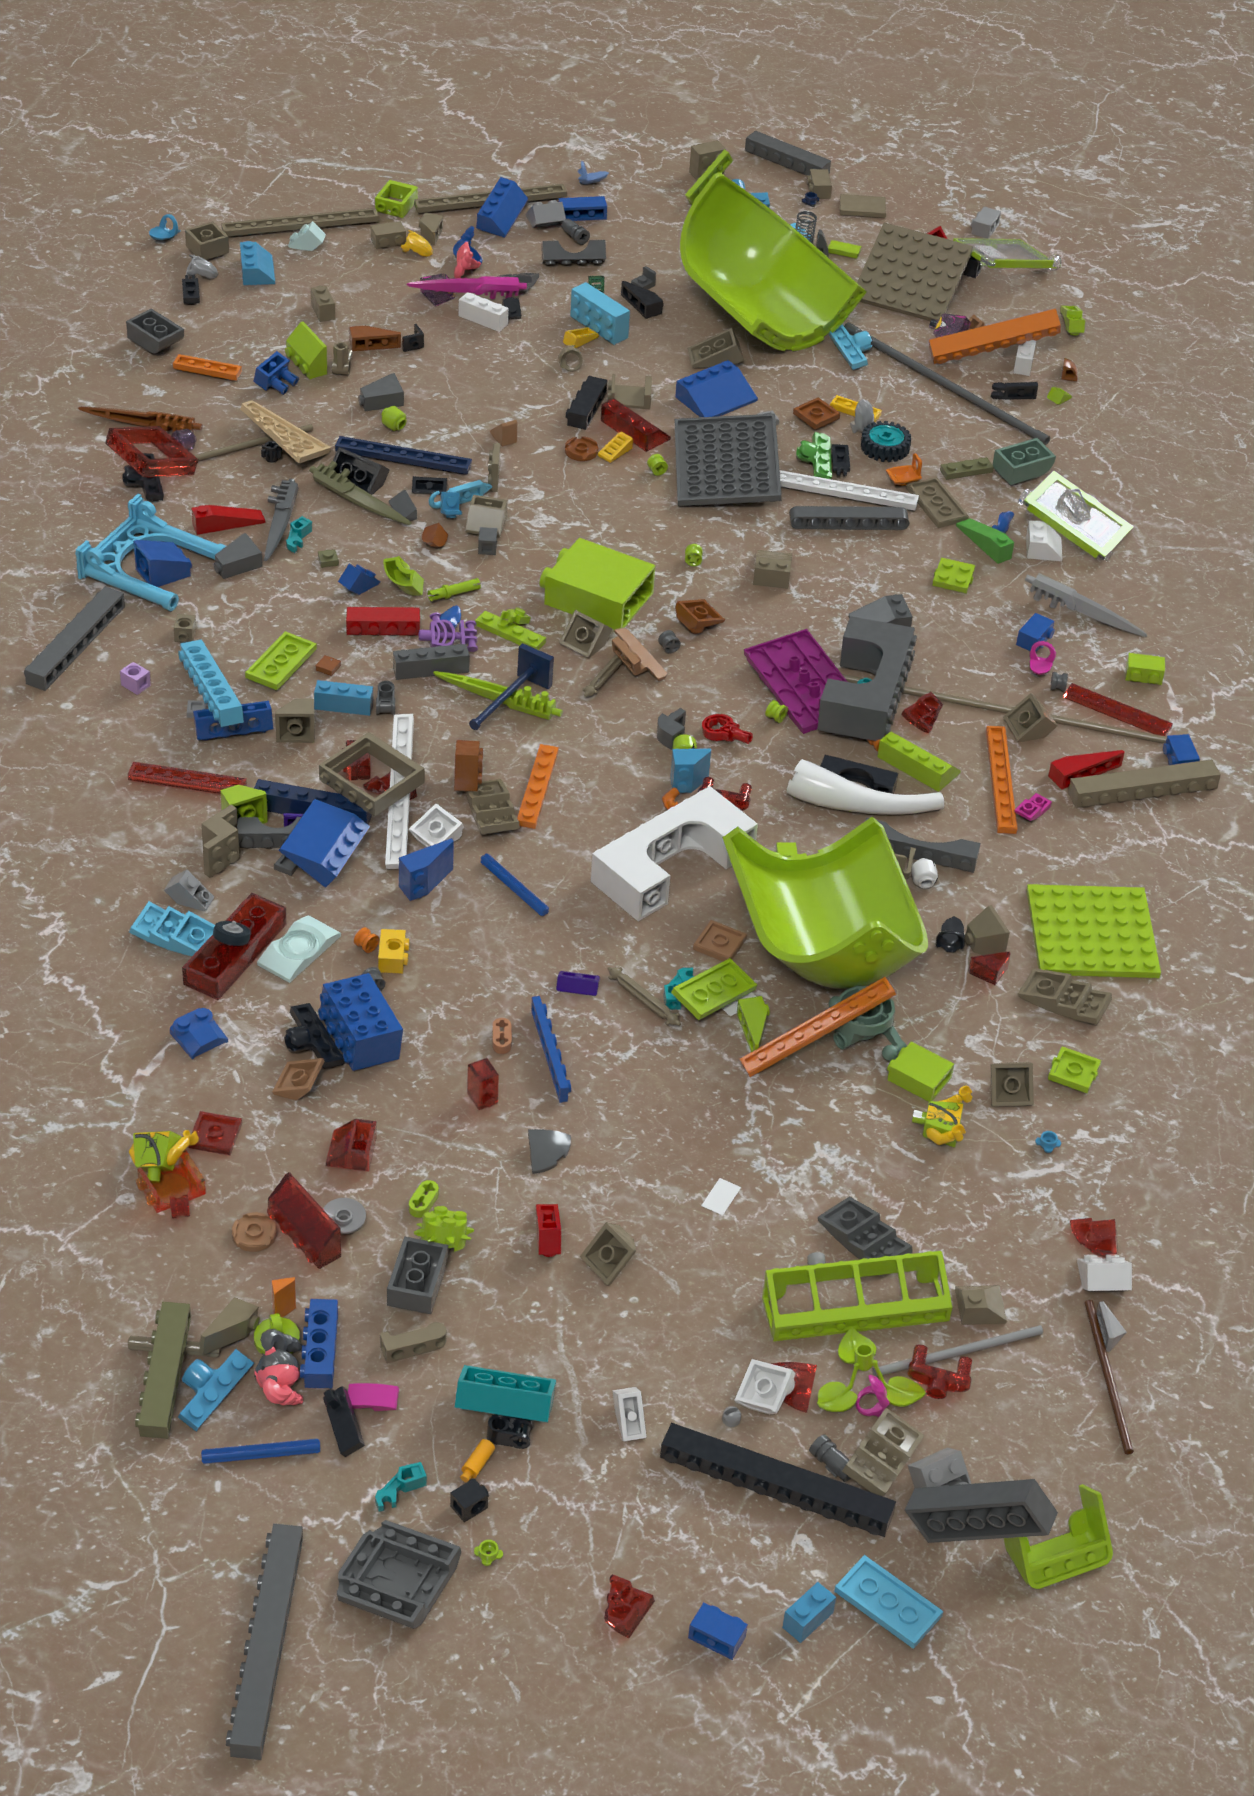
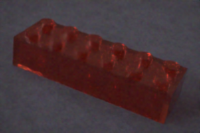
[182,892,287,1000]

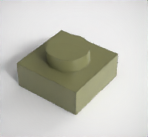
[318,549,339,568]

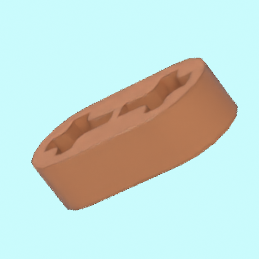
[492,1018,512,1054]

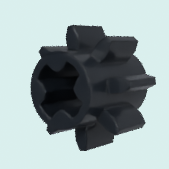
[261,441,282,463]

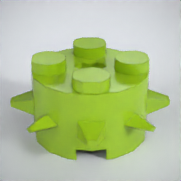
[414,1206,474,1252]

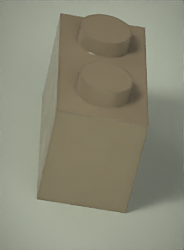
[807,169,832,199]
[371,221,406,249]
[311,286,335,322]

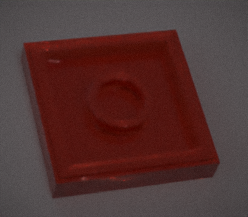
[188,1111,242,1156]

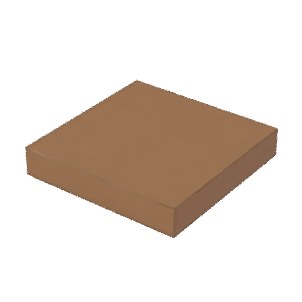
[693,920,747,961]

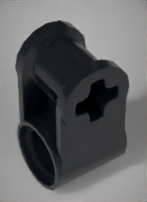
[486,1414,533,1449]

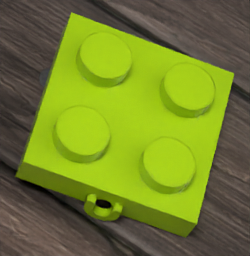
[932,557,975,594]
[1048,1046,1101,1093]

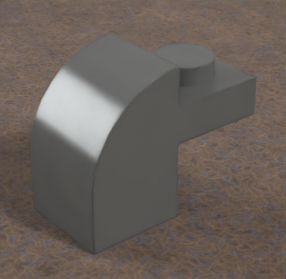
[657,708,686,750]

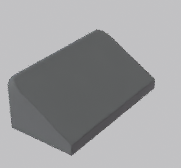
[389,490,417,521]

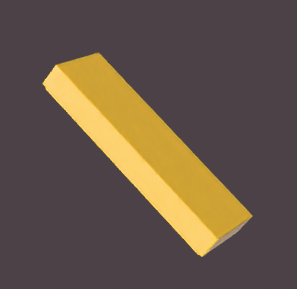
[830,395,882,422]

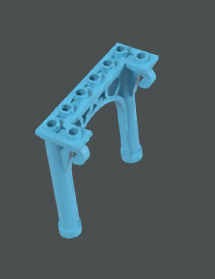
[75,494,226,611]

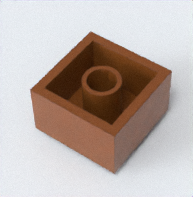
[454,740,483,791]

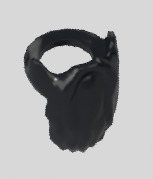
[936,916,965,953]

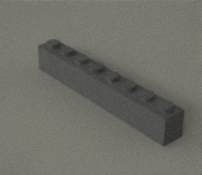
[24,586,125,691]

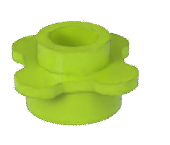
[474,1540,503,1566]

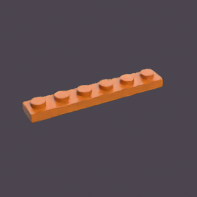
[517,744,559,829]

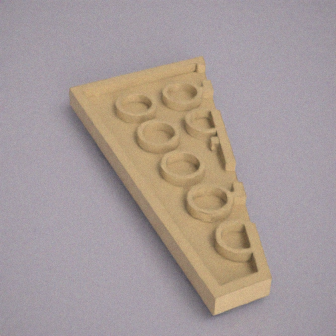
[240,400,331,464]

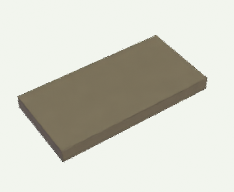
[906,477,969,528]

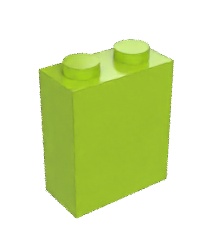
[887,1041,954,1102]

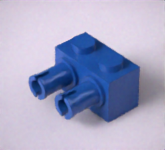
[253,351,299,395]

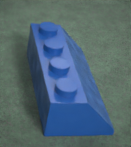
[476,177,528,238]

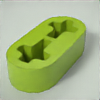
[409,1180,439,1218]

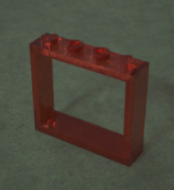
[105,426,199,477]

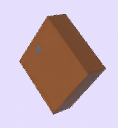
[315,655,341,676]

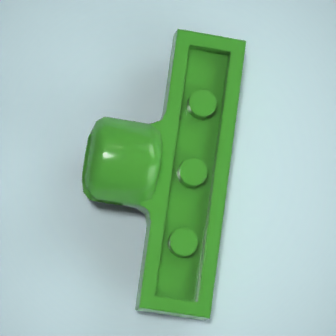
[796,432,832,479]

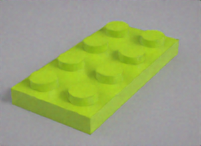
[245,631,317,690]
[671,958,757,1020]

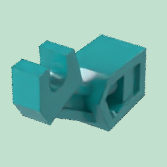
[286,516,312,553]
[663,968,694,1010]
[375,1462,427,1512]

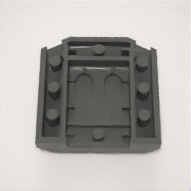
[337,1520,461,1629]

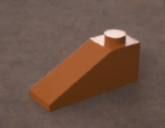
[349,325,401,352]

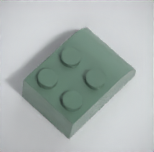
[992,438,1056,485]

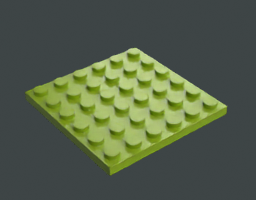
[1026,884,1161,978]

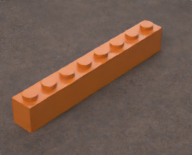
[929,308,1061,364]

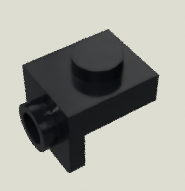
[502,297,522,320]

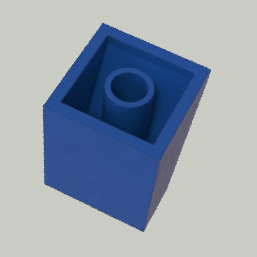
[133,540,192,587]

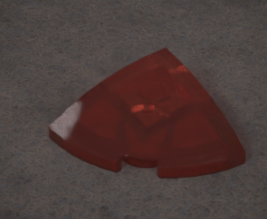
[1070,1218,1118,1257]
[772,1362,817,1413]

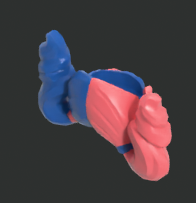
[453,226,482,278]

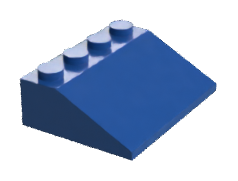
[675,360,758,417]
[278,799,370,888]

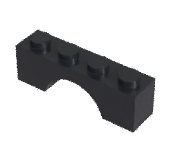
[820,754,899,794]

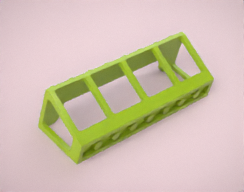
[762,1251,952,1342]

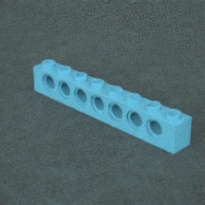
[178,639,244,727]

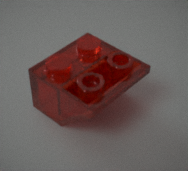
[326,1119,377,1171]

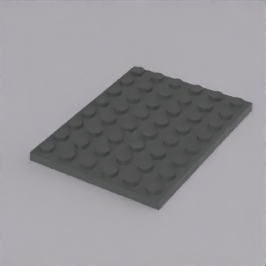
[674,414,782,506]

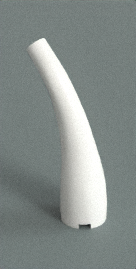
[787,759,944,815]

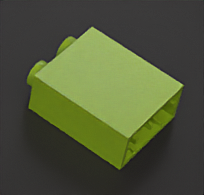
[539,538,656,630]

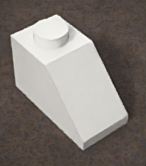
[613,1387,646,1441]

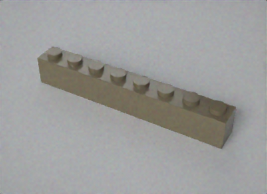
[1068,760,1221,808]

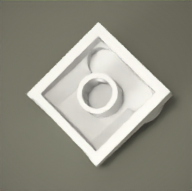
[408,804,464,847]
[735,1359,795,1415]

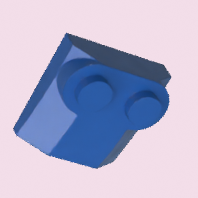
[170,1008,228,1059]

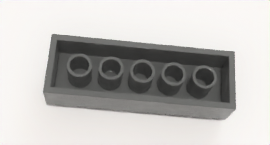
[905,1479,1058,1543]

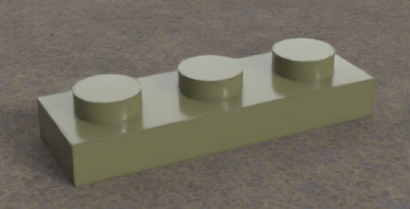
[940,457,994,480]

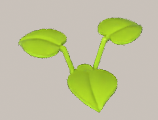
[817,1327,926,1412]

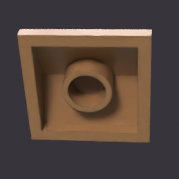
[272,1058,325,1101]

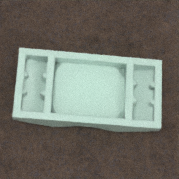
[257,915,341,983]

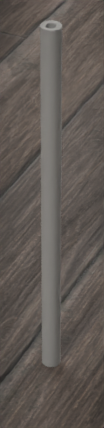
[872,1325,1043,1377]

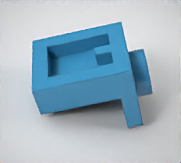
[440,492,462,518]

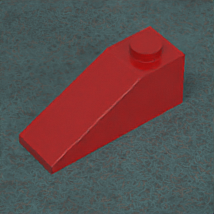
[536,1204,561,1257]

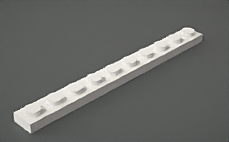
[780,470,919,511]
[385,714,414,869]

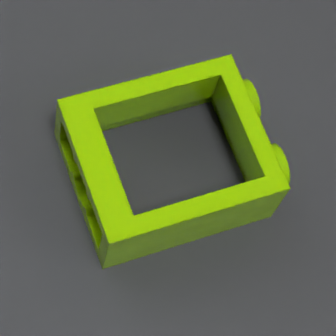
[375,180,418,218]

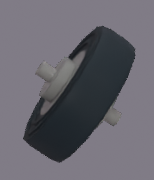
[213,921,251,946]

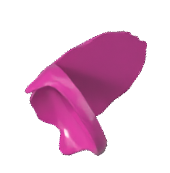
[1029,641,1056,675]
[855,1375,890,1417]

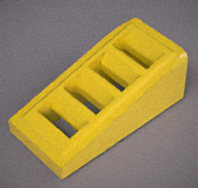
[563,327,599,348]
[598,432,633,463]

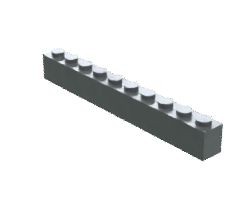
[226,1523,303,1760]

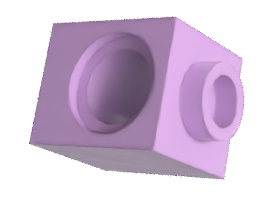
[120,662,151,695]

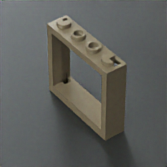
[319,732,425,816]

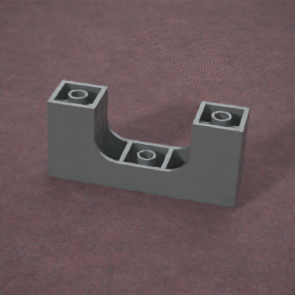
[817,616,917,741]

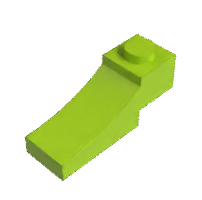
[1060,305,1085,335]

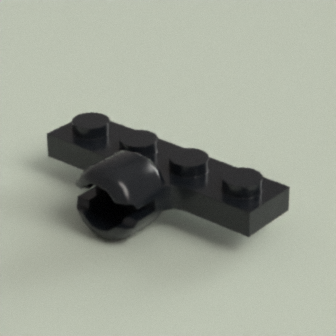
[122,453,164,501]
[284,1003,344,1069]

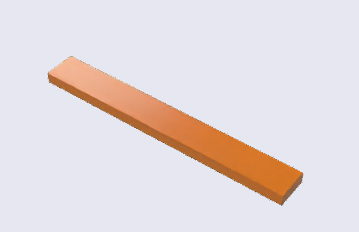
[986,726,1017,834]
[740,977,896,1077]

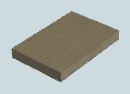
[840,194,886,218]

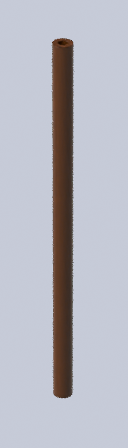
[1084,1300,1134,1455]

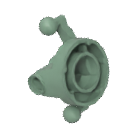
[828,986,907,1061]

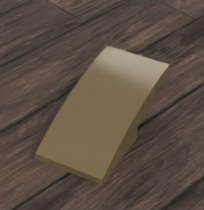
[465,779,520,834]
[1018,968,1112,1025]
[842,1408,924,1496]

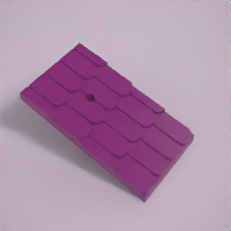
[744,629,848,734]

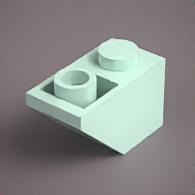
[288,221,326,251]

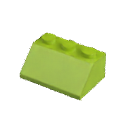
[285,322,327,379]

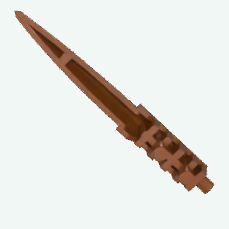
[78,406,203,434]

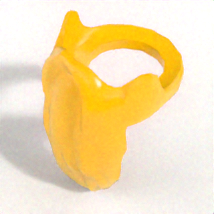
[401,230,433,257]

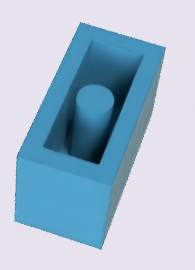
[782,1582,836,1643]

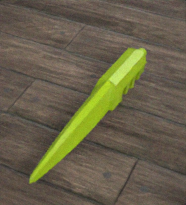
[433,671,563,720]

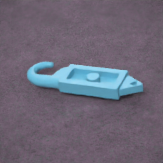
[428,480,492,509]

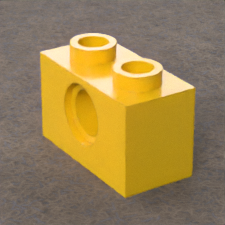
[378,929,409,974]

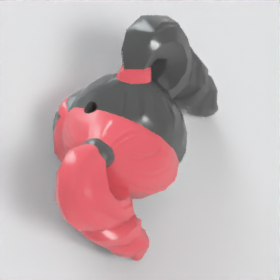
[254,1329,303,1406]

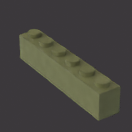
[135,1301,192,1439]

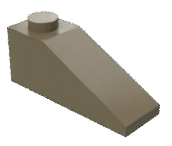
[199,1297,260,1355]

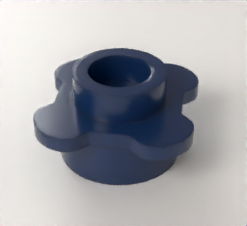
[802,192,819,206]

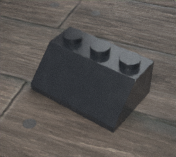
[333,447,390,495]

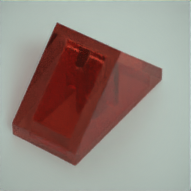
[968,952,1011,985]

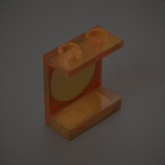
[136,1150,206,1213]

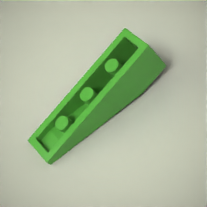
[956,518,1014,564]

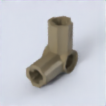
[332,342,352,375]

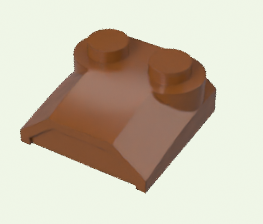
[675,599,725,634]

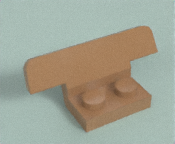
[612,628,667,681]

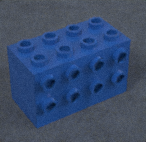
[318,973,403,1071]

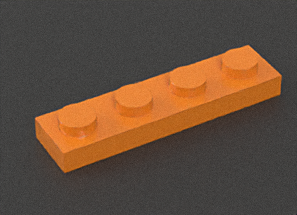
[173,354,242,381]

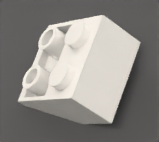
[1077,1254,1132,1291]

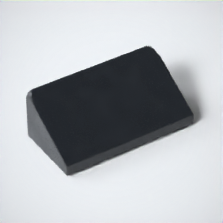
[412,476,448,495]

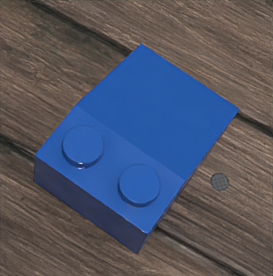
[399,838,454,901]

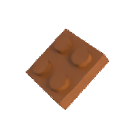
[793,397,840,430]

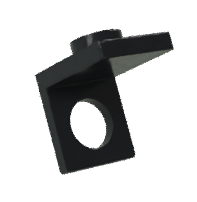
[402,324,424,352]

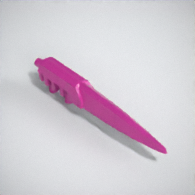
[407,276,527,299]

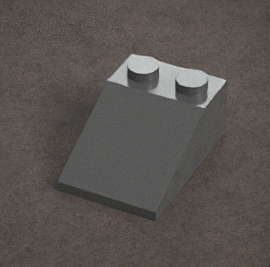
[848,594,913,627]

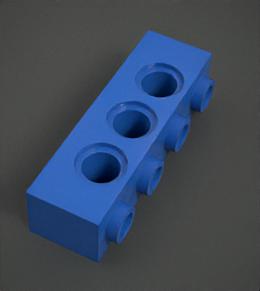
[193,700,273,740]
[300,1299,338,1389]

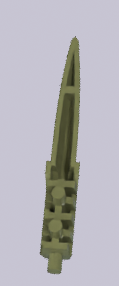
[309,461,412,525]

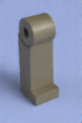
[380,1322,447,1364]

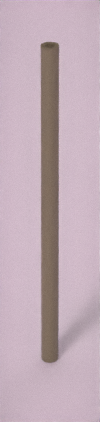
[184,424,313,464]

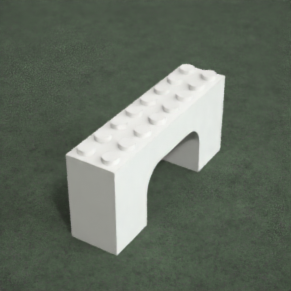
[591,786,758,921]

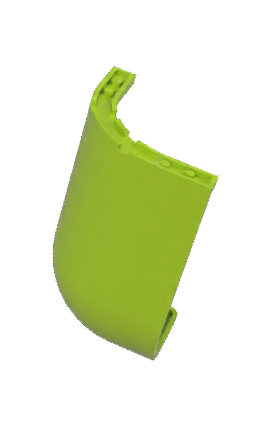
[680,173,867,351]
[722,817,928,989]

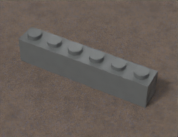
[745,131,831,176]

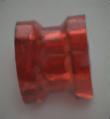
[169,1194,190,1219]

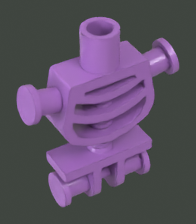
[418,612,478,652]

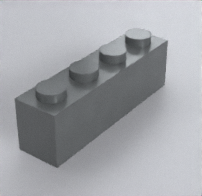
[393,644,470,680]

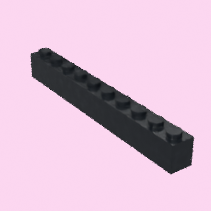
[660,1422,896,1537]

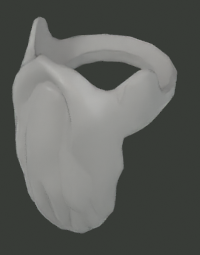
[186,255,218,279]
[850,399,874,433]

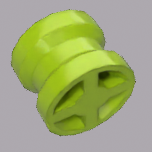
[647,454,668,476]
[685,544,703,566]
[765,700,788,723]

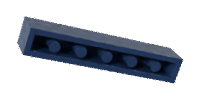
[254,779,372,825]

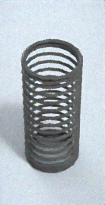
[795,211,817,244]

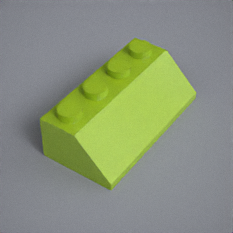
[877,731,961,792]

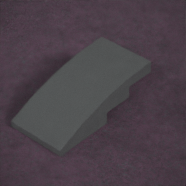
[818,1196,913,1259]

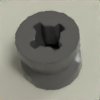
[658,630,681,654]
[1050,672,1068,691]
[361,967,385,991]

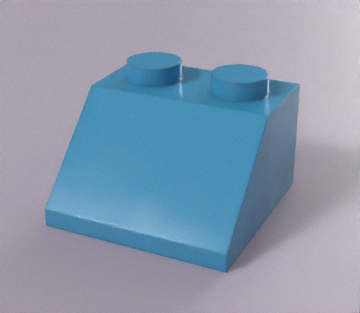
[670,748,711,793]

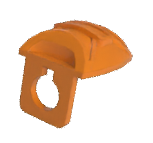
[885,453,922,486]

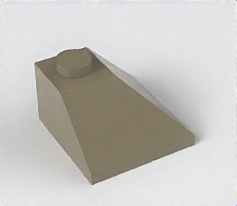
[559,610,613,658]
[1003,693,1058,742]
[964,905,1010,961]
[990,1062,1034,1106]
[580,1222,636,1286]
[955,1285,1007,1325]

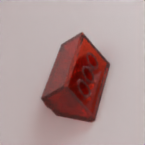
[601,398,671,452]
[267,1172,341,1269]

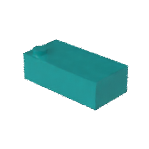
[454,1365,556,1422]

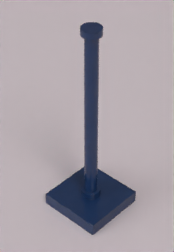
[469,643,554,730]

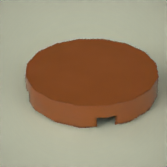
[565,436,598,461]

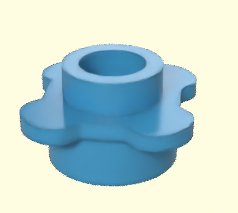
[1035,1131,1061,1153]

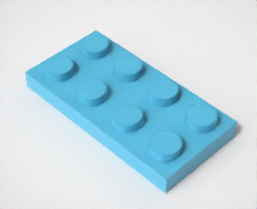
[834,1555,943,1649]

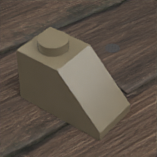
[419,213,443,245]

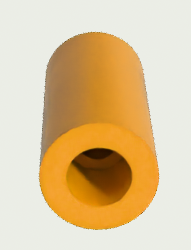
[460,1439,495,1483]

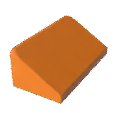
[272,1277,296,1317]

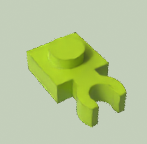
[500,608,531,624]

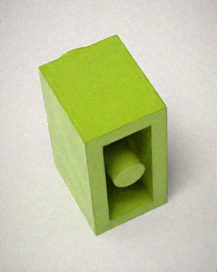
[1125,653,1165,685]

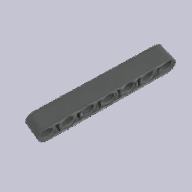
[789,506,910,530]

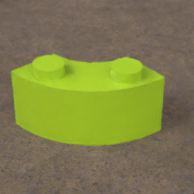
[383,556,424,596]

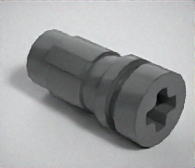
[561,219,590,244]
[809,1434,851,1482]

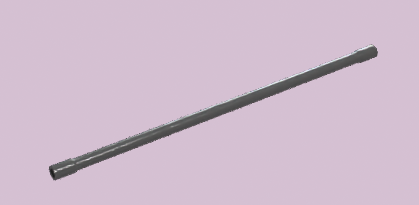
[844,322,1050,445]

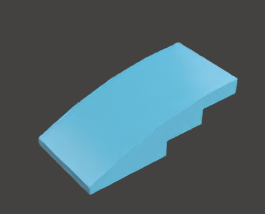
[129,901,218,959]

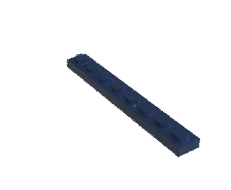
[335,436,472,474]

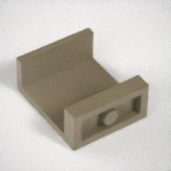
[607,374,652,409]

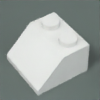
[1026,521,1062,561]

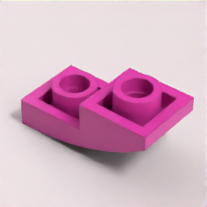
[1015,793,1052,821]
[348,1383,399,1411]

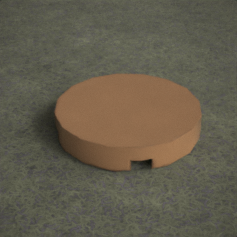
[232,1212,277,1252]

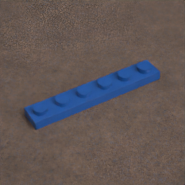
[531,996,571,1103]

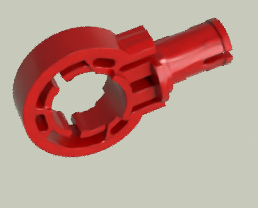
[702,714,753,744]

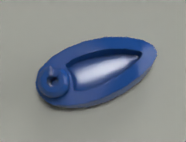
[992,511,1014,533]
[440,605,461,632]

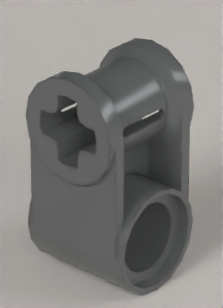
[376,681,395,715]

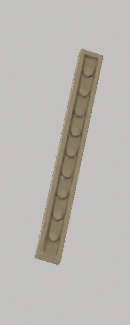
[414,184,567,213]
[221,208,379,237]

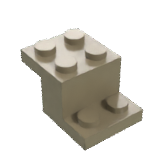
[201,805,240,878]

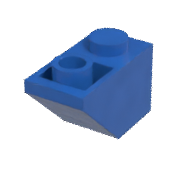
[338,563,380,595]

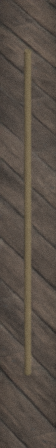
[842,674,1167,744]

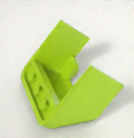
[1003,1484,1113,1589]

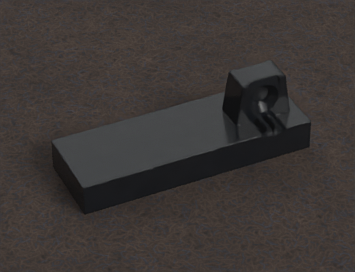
[323,1386,365,1457]

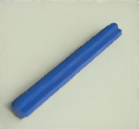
[480,853,549,916]
[201,1439,320,1464]

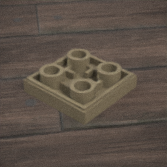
[488,443,500,492]

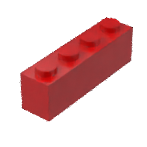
[346,607,420,636]

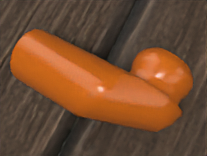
[662,788,679,810]

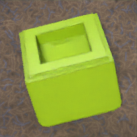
[1047,387,1072,405]

